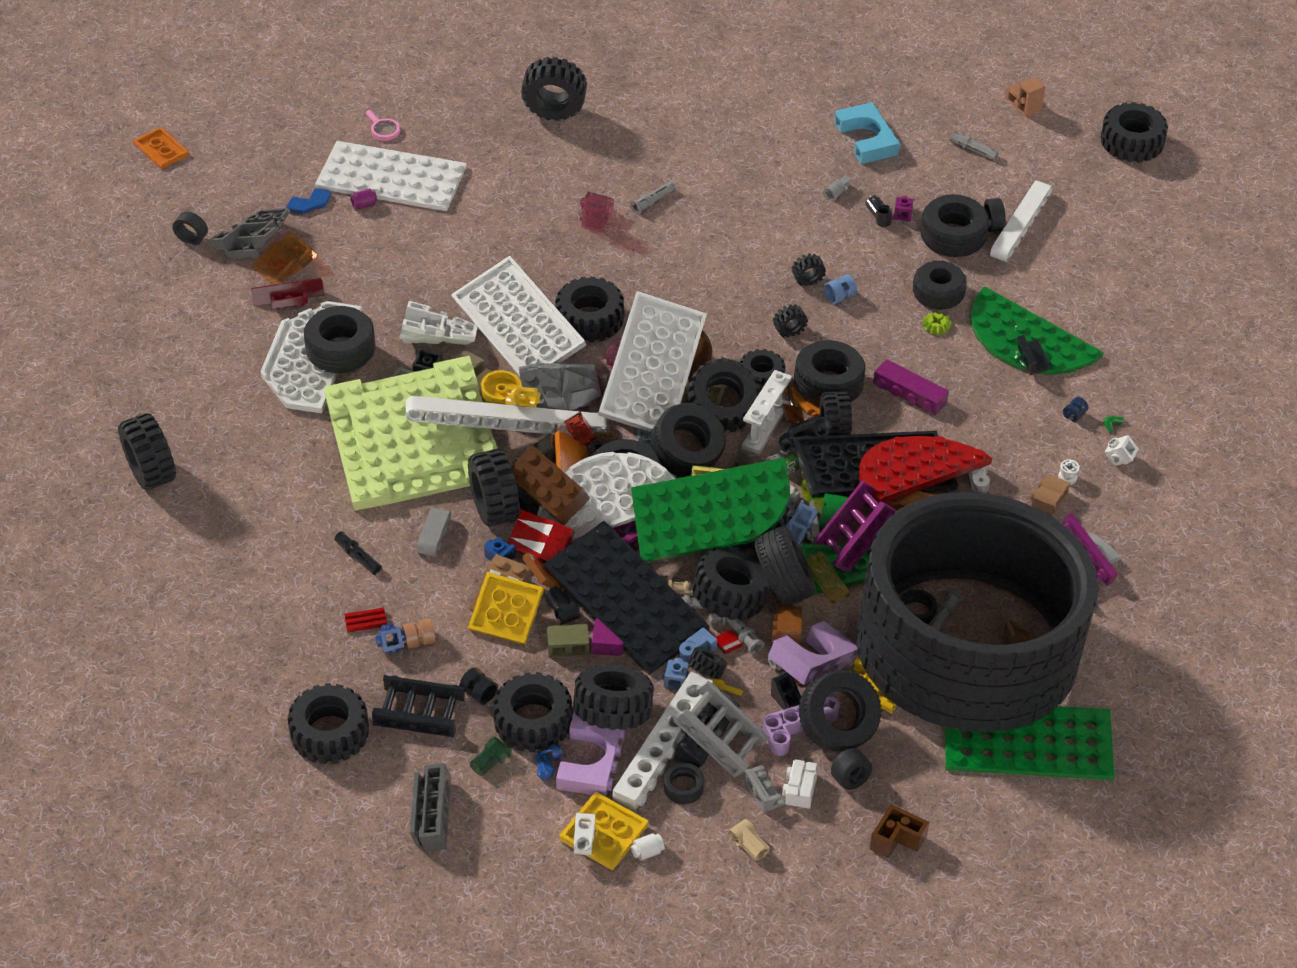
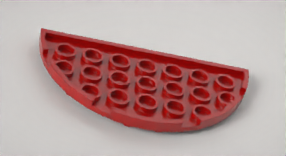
[859,436,992,503]

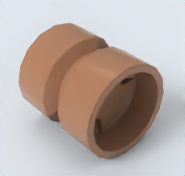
[402,618,436,650]

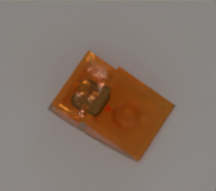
[251,231,318,285]

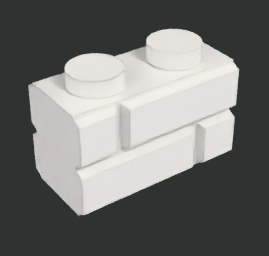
[782,759,818,809]

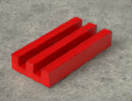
[344,607,387,633]

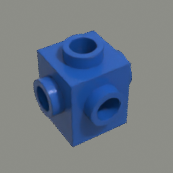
[375,623,406,654]

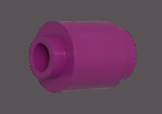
[350,188,377,209]

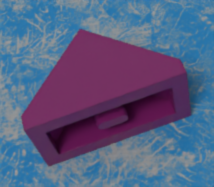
[592,618,623,656]

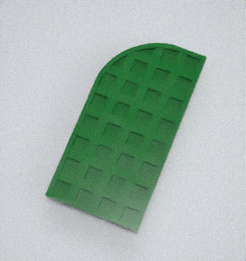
[631,458,790,562]

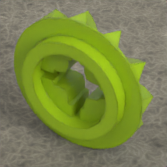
[922,312,951,335]

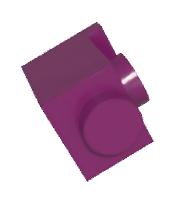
[894,196,914,222]

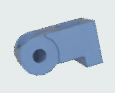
[679,628,717,663]

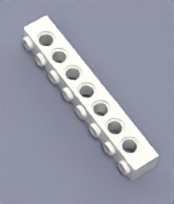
[613,672,713,812]

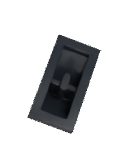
[771,671,801,710]

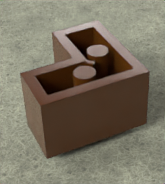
[870,804,929,858]

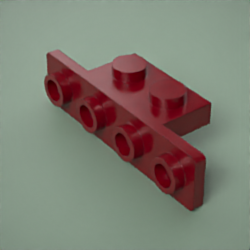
[251,278,324,310]

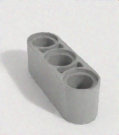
[417,508,451,557]

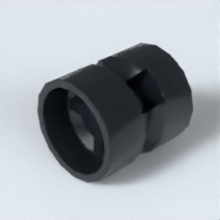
[459,667,498,705]

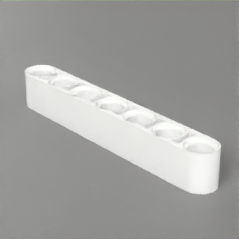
[990,180,1053,262]

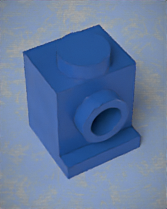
[484,537,515,561]

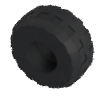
[913,260,967,310]

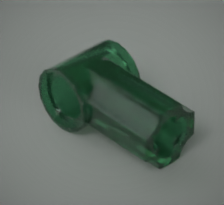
[470,736,512,776]

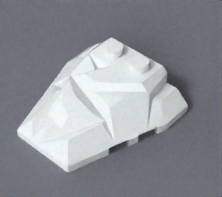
[399,301,477,345]

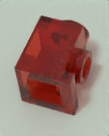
[564,412,595,444]

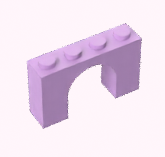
[768,621,858,685]
[556,711,626,797]

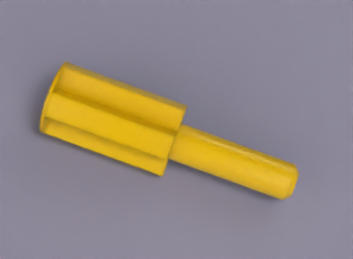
[704,676,743,696]

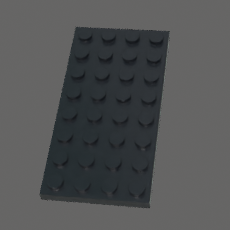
[792,430,958,498]
[544,521,710,675]

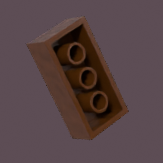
[512,445,590,525]

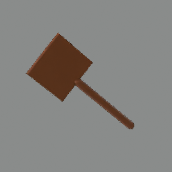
[782,382,804,423]

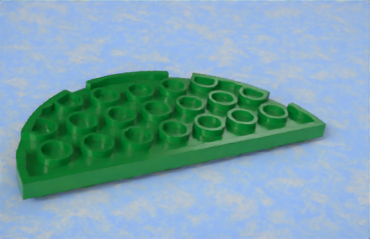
[971,286,1104,374]

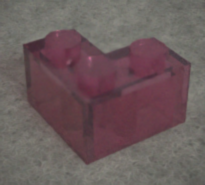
[580,191,614,232]

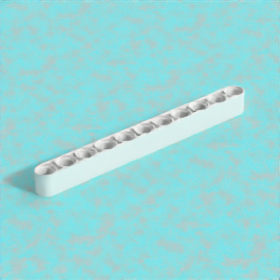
[405,396,610,437]

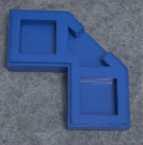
[286,188,331,214]

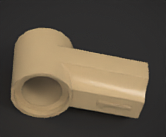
[727,819,770,861]

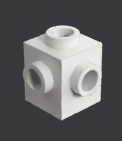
[1104,435,1139,466]

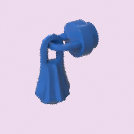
[535,744,563,780]

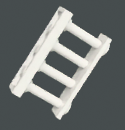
[742,370,792,455]

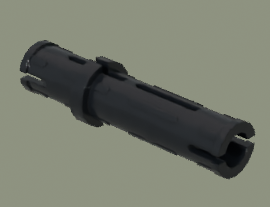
[334,531,382,575]

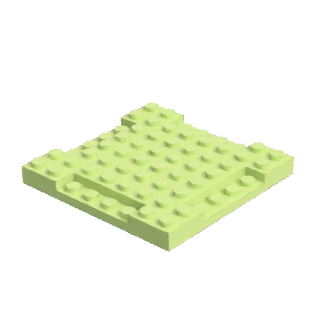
[324,356,497,511]

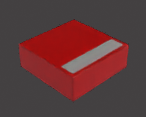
[715,630,742,655]

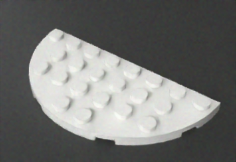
[537,452,675,542]

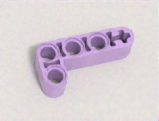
[763,696,840,756]

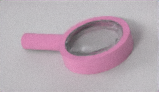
[366,110,400,141]

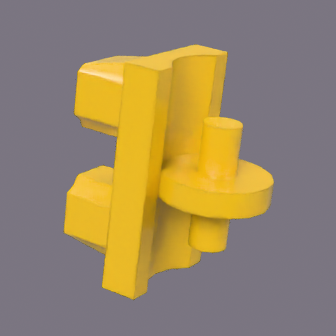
[505,386,540,407]

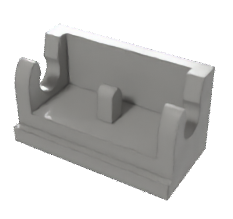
[744,765,784,813]

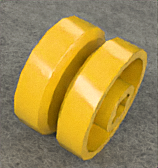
[481,370,522,406]

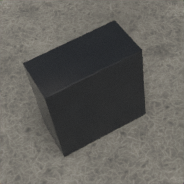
[412,349,443,372]

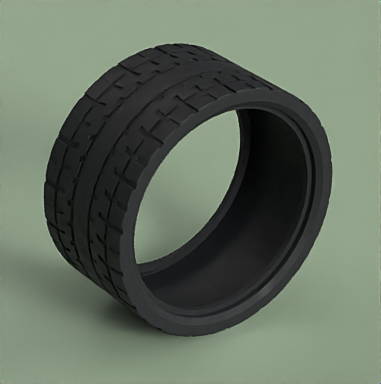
[856,492,1098,732]

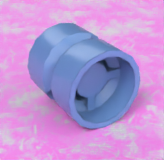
[824,274,857,305]

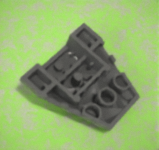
[209,208,290,260]
[519,363,602,411]

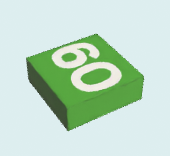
[785,453,799,474]

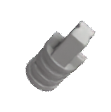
[823,175,851,202]

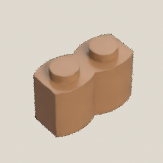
[1031,474,1070,516]

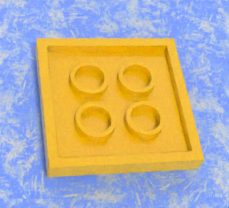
[468,572,544,645]
[559,791,649,871]

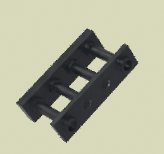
[372,675,465,738]

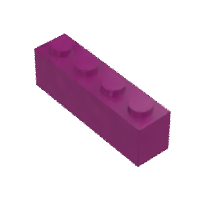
[873,359,949,415]

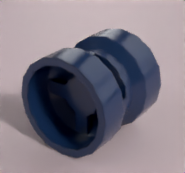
[1063,397,1089,422]

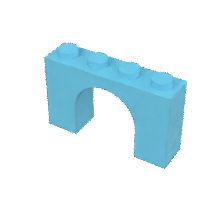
[834,102,900,164]

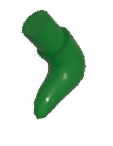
[1103,416,1124,434]

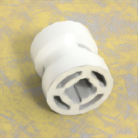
[1058,459,1080,485]

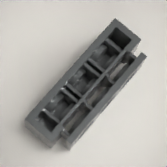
[410,763,451,851]

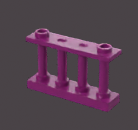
[814,480,897,573]
[1062,513,1118,586]

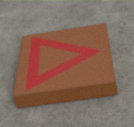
[522,553,566,592]

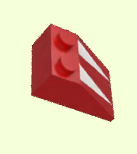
[508,510,575,562]

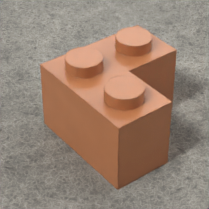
[1006,77,1045,117]

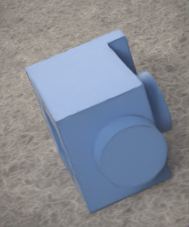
[664,658,689,690]

